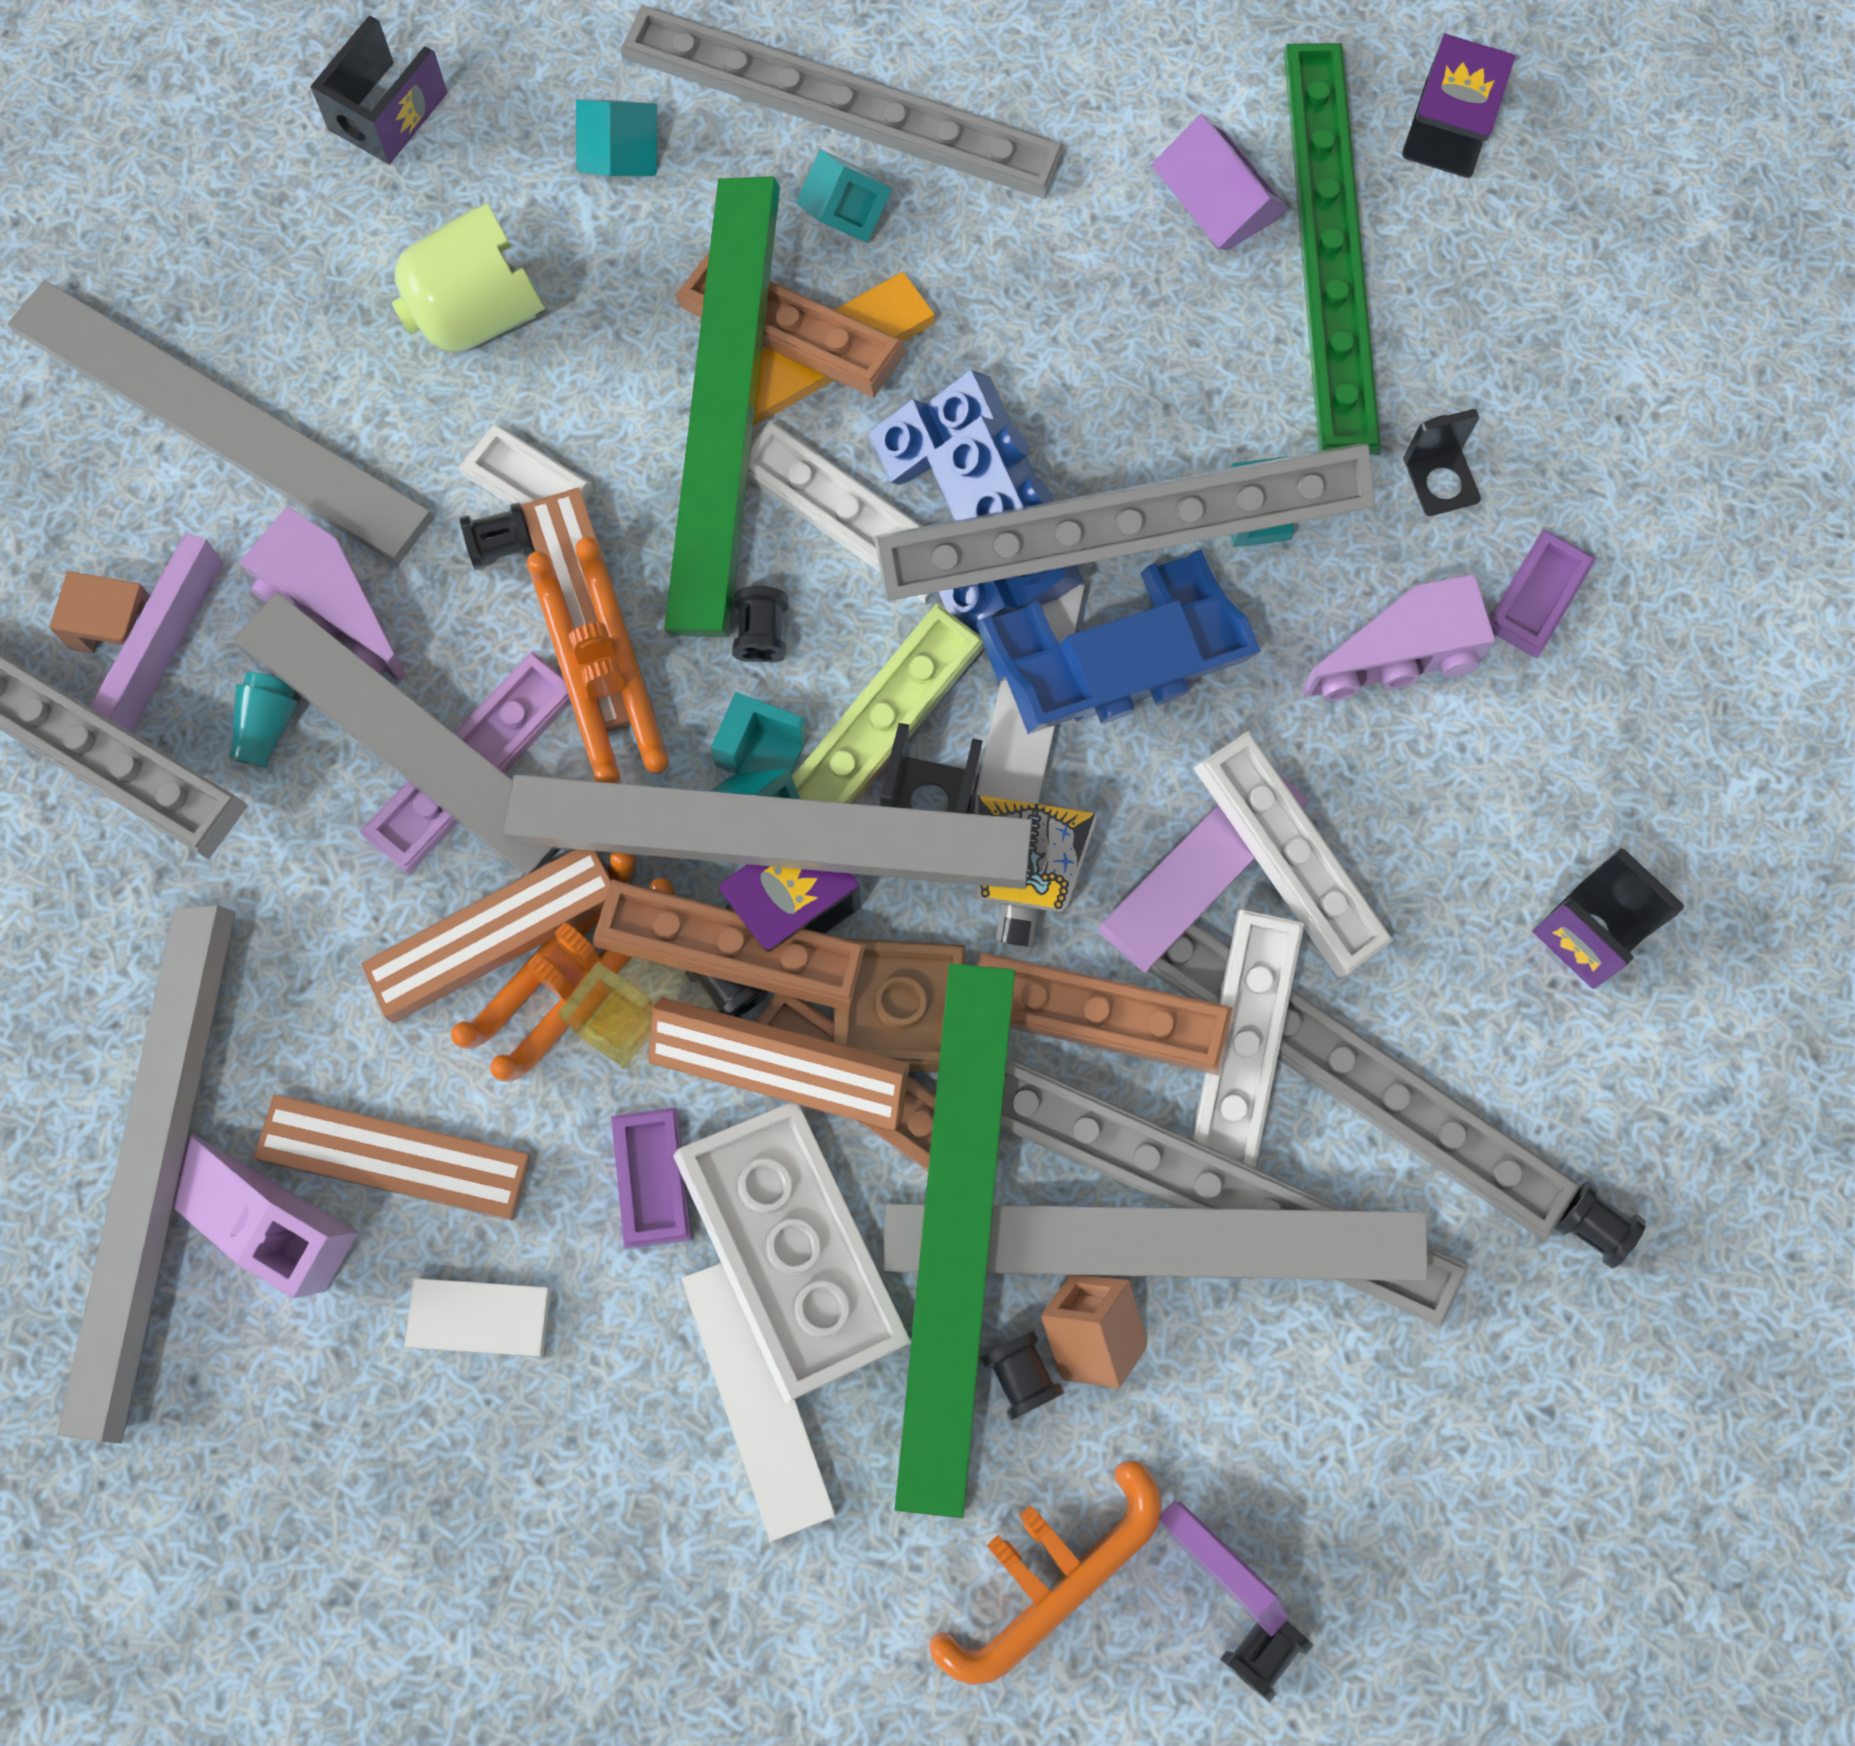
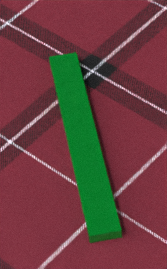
[1284,43,1381,455]
[664,176,780,637]
[894,963,1015,1519]

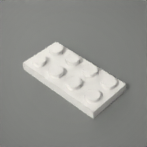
[673,1102,911,1404]

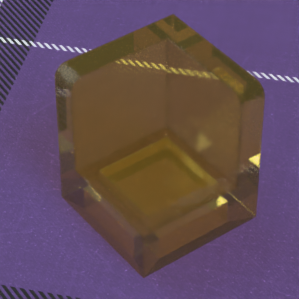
[558,961,654,1070]

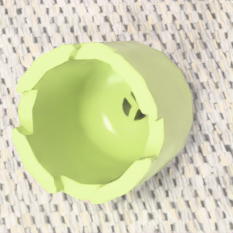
[392,203,545,353]

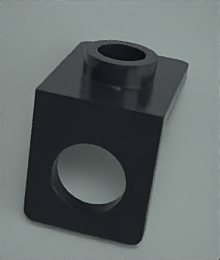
[1403,409,1481,516]

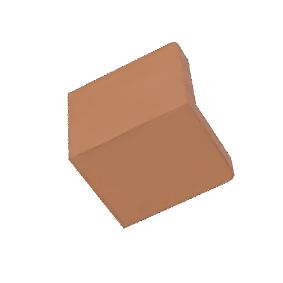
[49,571,150,654]
[1041,1275,1147,1388]

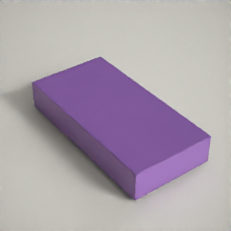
[1489,529,1597,659]
[611,1107,692,1249]
[1159,1500,1289,1637]

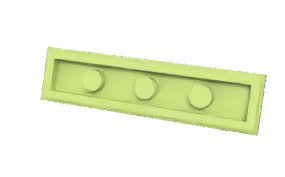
[792,603,985,804]

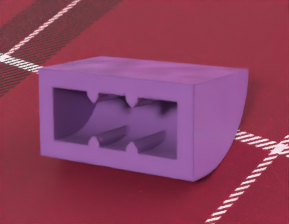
[1151,114,1289,250]

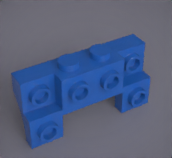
[869,369,1084,635]
[976,549,1261,734]

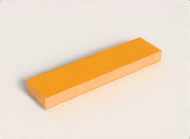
[753,271,935,426]

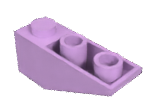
[240,506,406,682]
[1302,574,1496,701]
[173,1134,359,1298]

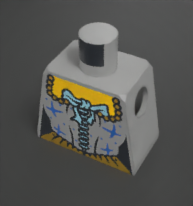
[974,795,1098,947]

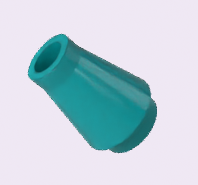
[229,671,299,768]

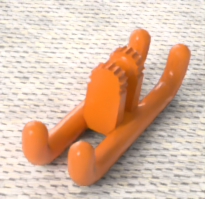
[526,536,669,784]
[451,852,675,1082]
[929,1460,1162,1685]

